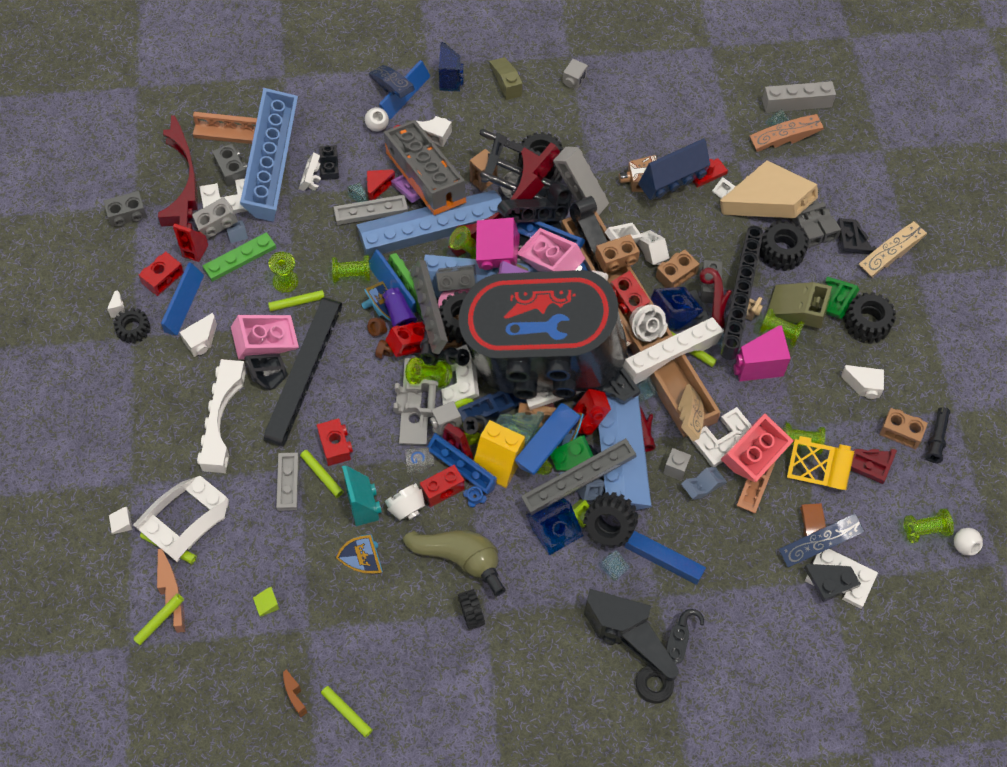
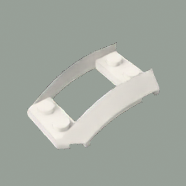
[133,476,229,562]

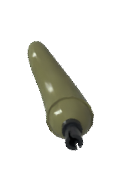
[403,530,506,597]

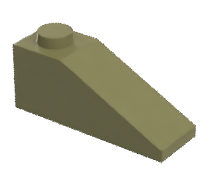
[489,57,523,100]

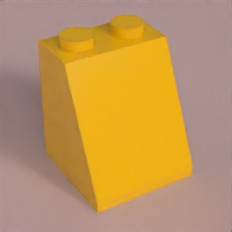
[474,420,525,488]

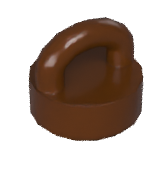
[367,317,387,336]
[375,339,394,359]

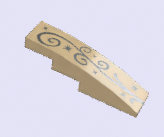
[859,221,927,278]
[678,384,704,441]

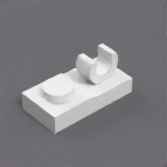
[299,153,321,191]

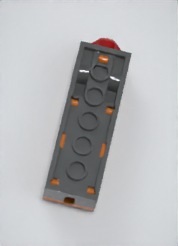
[384,120,466,215]

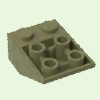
[766,282,832,329]

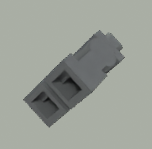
[792,199,841,248]

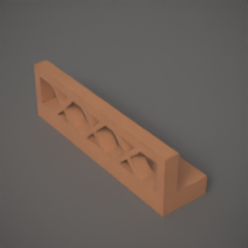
[193,112,257,144]

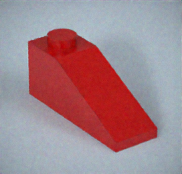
[173,224,208,262]

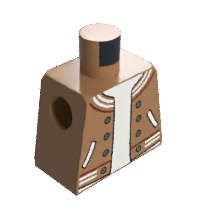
[619,155,657,192]

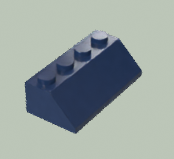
[638,138,710,200]

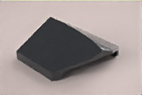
[244,353,288,390]

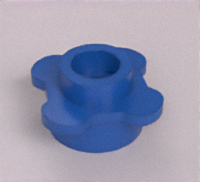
[463,486,486,507]

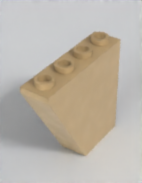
[720,161,818,218]

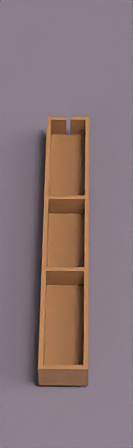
[561,212,721,438]

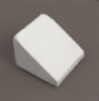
[712,177,735,199]
[108,290,125,318]
[109,507,133,535]

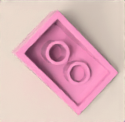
[518,228,585,272]
[231,315,299,359]

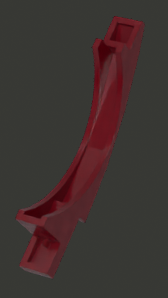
[158,115,198,229]
[448,143,560,257]

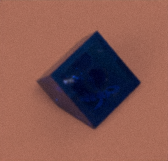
[439,42,464,92]
[650,287,703,330]
[526,498,584,555]

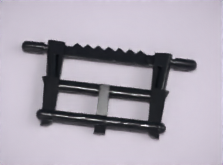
[479,129,563,199]

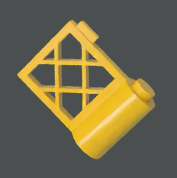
[787,436,854,490]

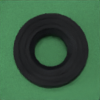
[636,665,674,704]

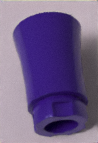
[383,287,417,327]

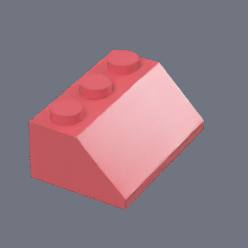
[720,414,794,482]

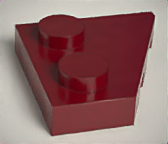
[443,423,474,461]
[851,449,897,484]

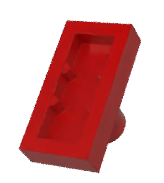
[693,158,728,188]

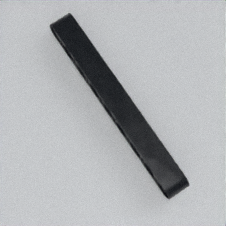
[720,225,763,360]
[264,297,342,446]

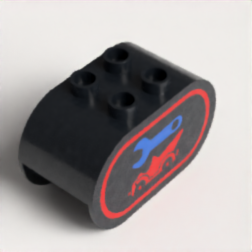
[459,270,627,399]

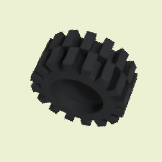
[113,308,151,344]
[458,589,485,630]

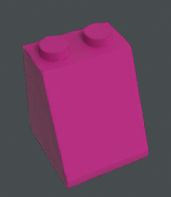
[476,218,520,270]
[733,325,791,382]

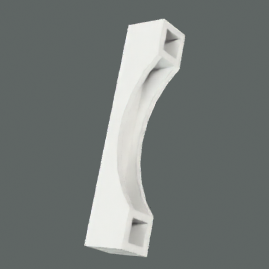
[623,317,724,384]
[197,359,246,473]

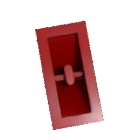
[367,170,395,200]

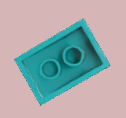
[342,465,382,526]

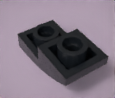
[319,145,339,180]

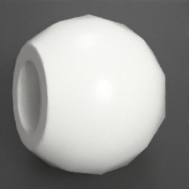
[365,107,389,132]
[954,528,983,555]

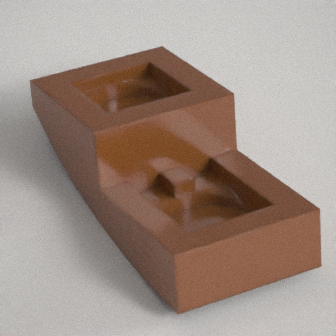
[800,503,826,536]
[283,669,307,718]

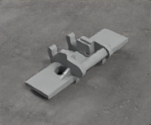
[393,358,438,445]

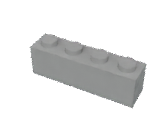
[762,81,836,113]
[553,147,609,215]

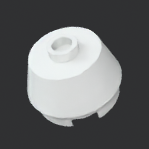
[630,305,668,342]
[385,483,425,520]

